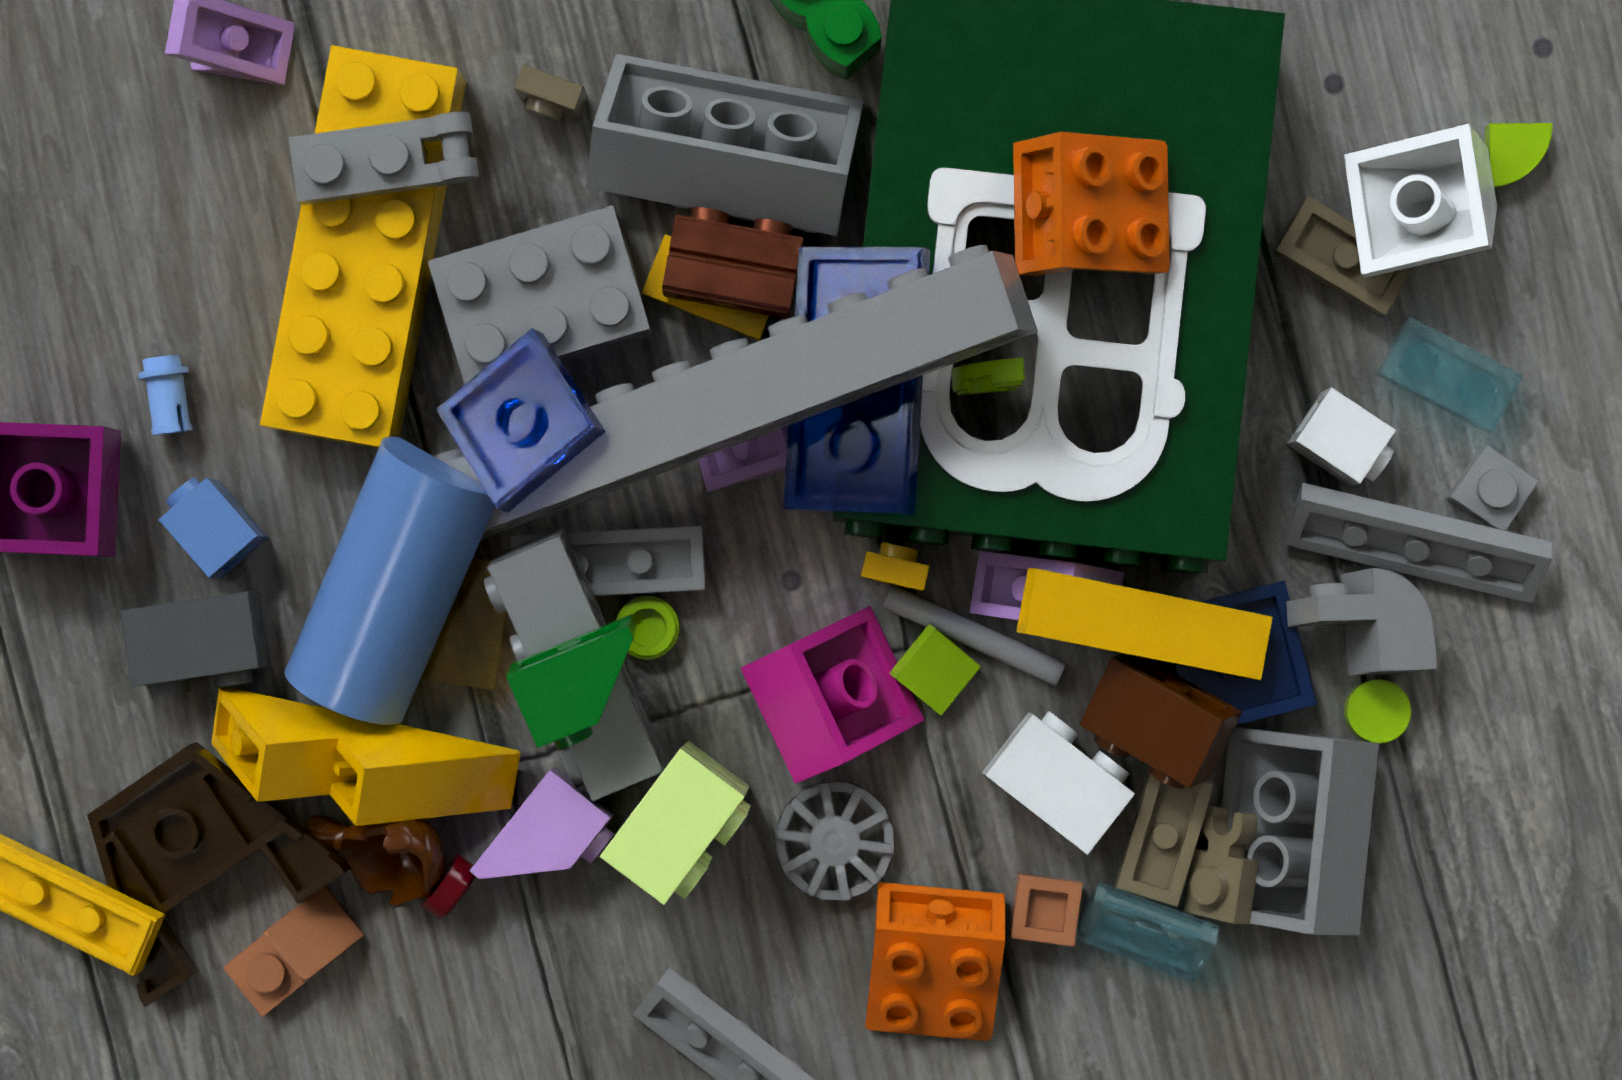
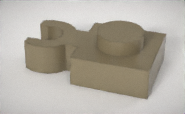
[1183,806,1259,924]

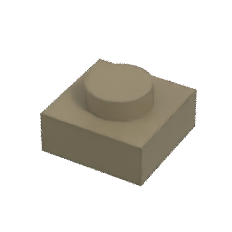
[514,64,588,124]

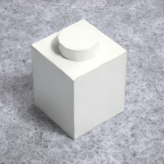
[1287,387,1396,486]

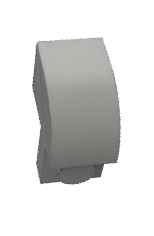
[1286,568,1437,676]

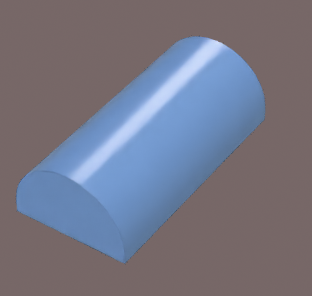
[285,436,500,725]

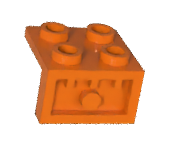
[1013,132,1170,276]
[865,882,1005,1041]

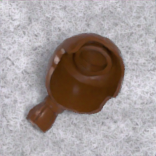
[307,815,445,908]

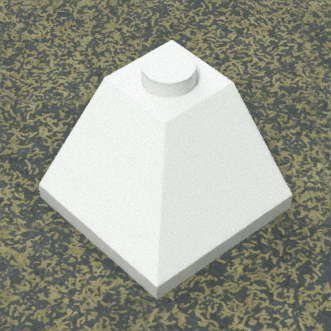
[1344,123,1497,278]

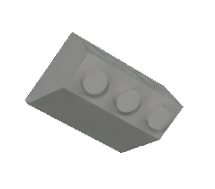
[1221,727,1379,936]

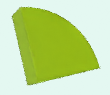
[1485,123,1553,189]
[951,357,1025,395]

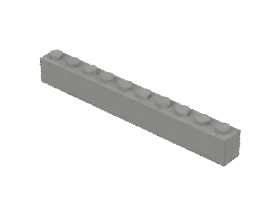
[434,245,1038,541]

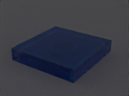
[436,328,606,513]

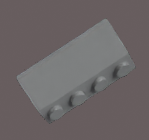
[586,54,864,236]

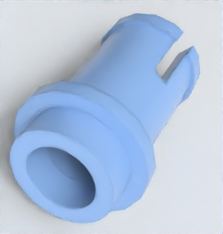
[138,355,193,436]

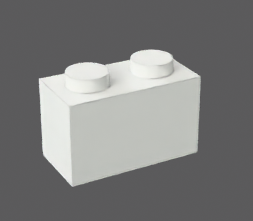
[982,711,1135,855]

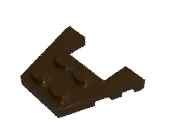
[87,742,351,1007]

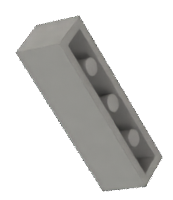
[484,527,666,801]

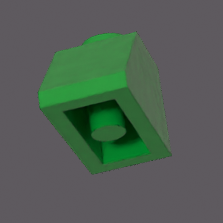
[506,615,636,749]

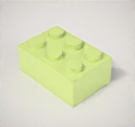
[599,740,751,905]

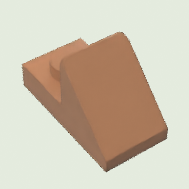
[222,886,365,1017]

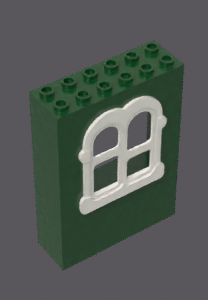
[832,0,1285,574]

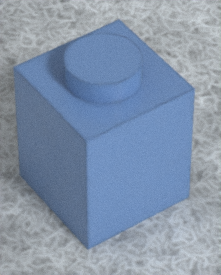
[158,477,269,579]

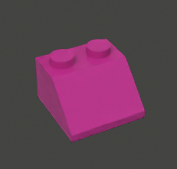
[740,606,925,784]

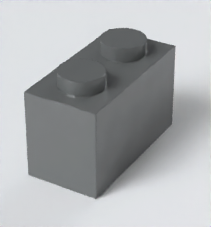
[120,591,270,697]

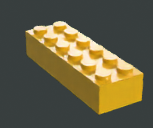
[260,45,467,449]

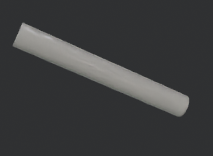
[882,585,1066,686]

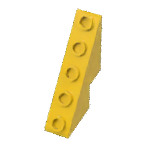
[211,687,521,826]

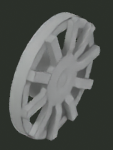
[775,781,895,901]

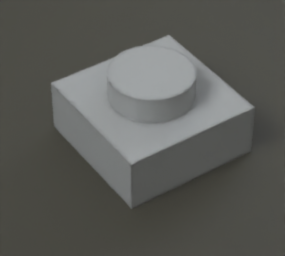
[1446,445,1539,531]

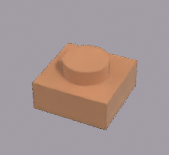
[1009,872,1083,947]

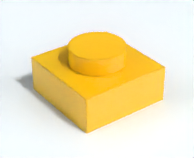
[860,542,930,591]

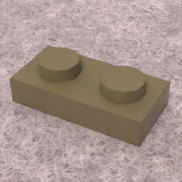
[1272,195,1414,318]
[1114,766,1214,907]

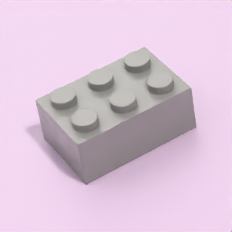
[428,205,654,390]

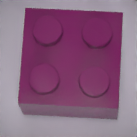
[0,422,121,557]

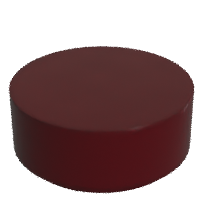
[421,854,476,919]

